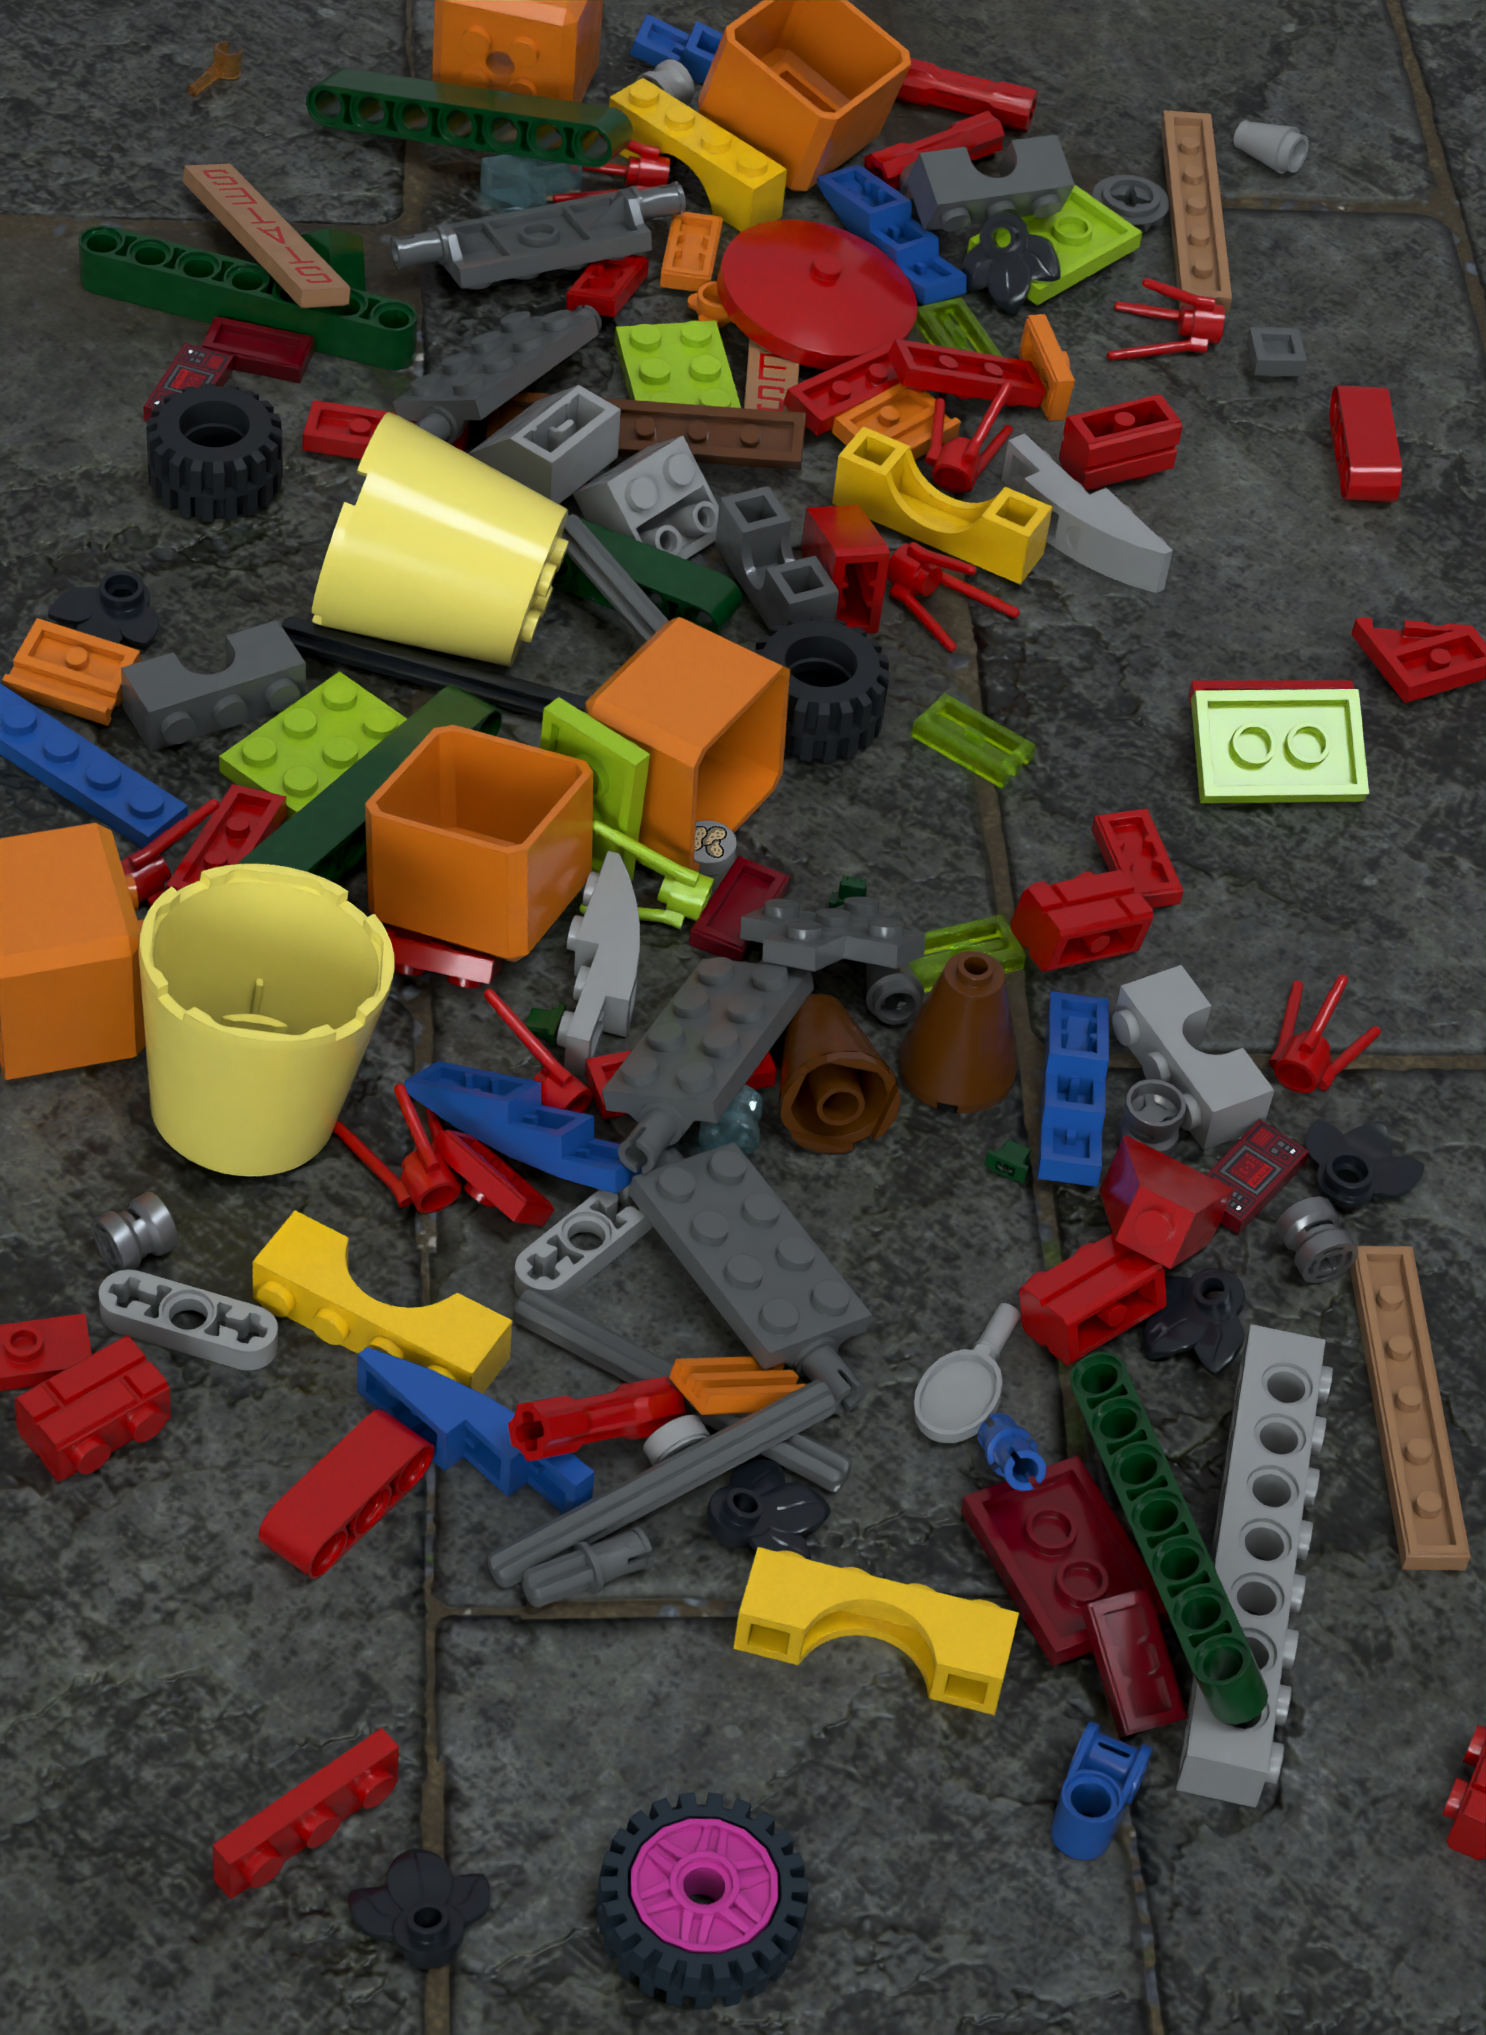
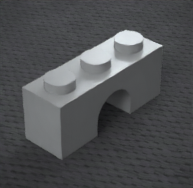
[1112,965,1274,1150]

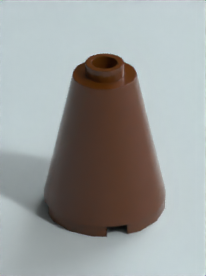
[899,951,1017,1114]
[778,994,901,1154]

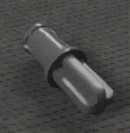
[521,1527,654,1607]

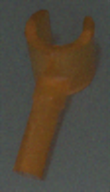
[187,41,243,97]

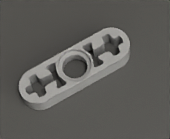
[514,1185,653,1303]
[99,1270,278,1371]

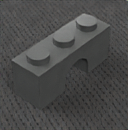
[907,134,1075,231]
[715,486,839,629]
[121,620,306,752]

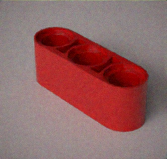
[1329,385,1402,503]
[258,1409,435,1579]

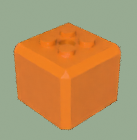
[432,0,603,130]
[698,0,911,192]
[585,617,790,872]
[365,725,593,963]
[0,823,146,1080]

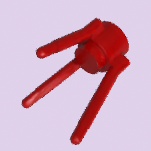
[552,132,670,203]
[1106,278,1225,361]
[925,381,1013,493]
[887,542,1020,652]
[121,799,220,909]
[1268,974,1381,1094]
[484,989,593,1114]
[333,1083,462,1213]

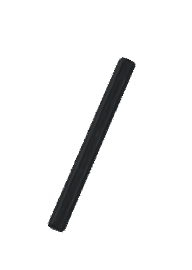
[282,616,589,719]

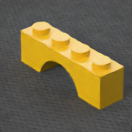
[606,78,787,232]
[832,426,1053,585]
[253,1211,512,1394]
[733,1547,1019,1715]

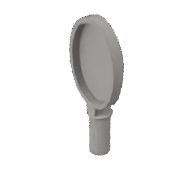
[914,1303,1021,1443]

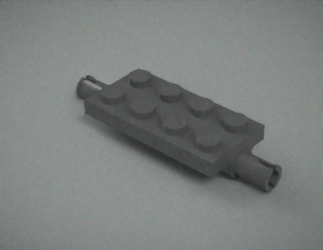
[390,181,686,289]
[393,305,602,444]
[602,957,814,1174]
[628,1142,872,1415]

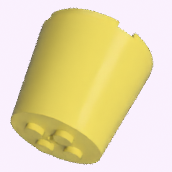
[311,412,569,667]
[139,864,395,1176]

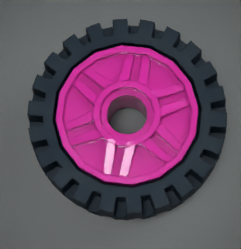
[597,1792,809,2009]

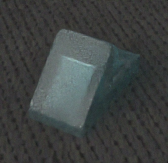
[480,155,582,213]

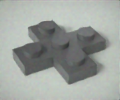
[740,896,925,971]

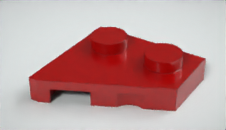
[1351,617,1486,703]

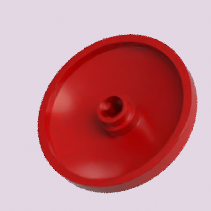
[717,220,917,370]

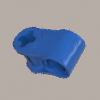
[1050,1721,1154,1860]

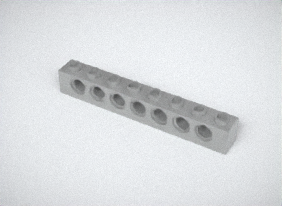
[1176,1324,1333,1808]

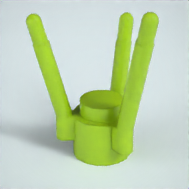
[579,820,715,929]

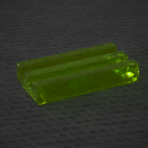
[915,297,1003,357]
[911,693,1036,789]
[908,914,1026,993]

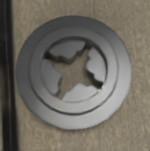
[1092,175,1169,233]

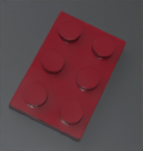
[960,1455,1170,1667]

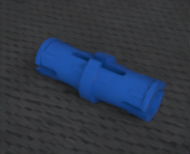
[977,1413,1046,1491]

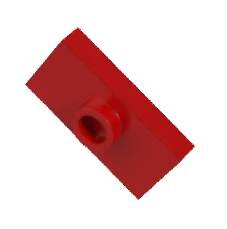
[566,255,649,317]
[1091,808,1184,908]
[431,1130,555,1227]
[0,1313,92,1391]

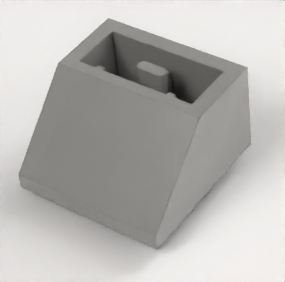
[468,385,621,504]
[572,435,719,559]

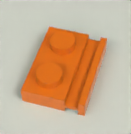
[832,383,961,460]
[2,618,142,726]

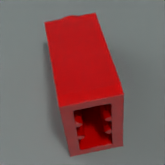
[801,505,890,634]
[1099,1135,1235,1269]

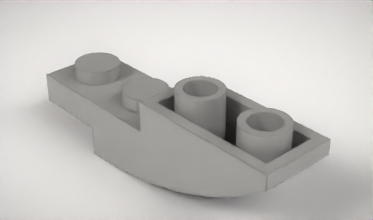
[1001,433,1173,593]
[557,851,640,1077]

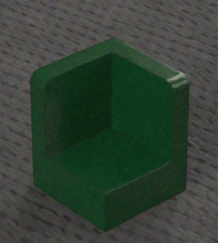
[300,228,366,292]

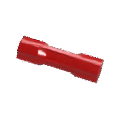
[896,58,1038,133]
[864,110,1005,190]
[508,1376,686,1461]

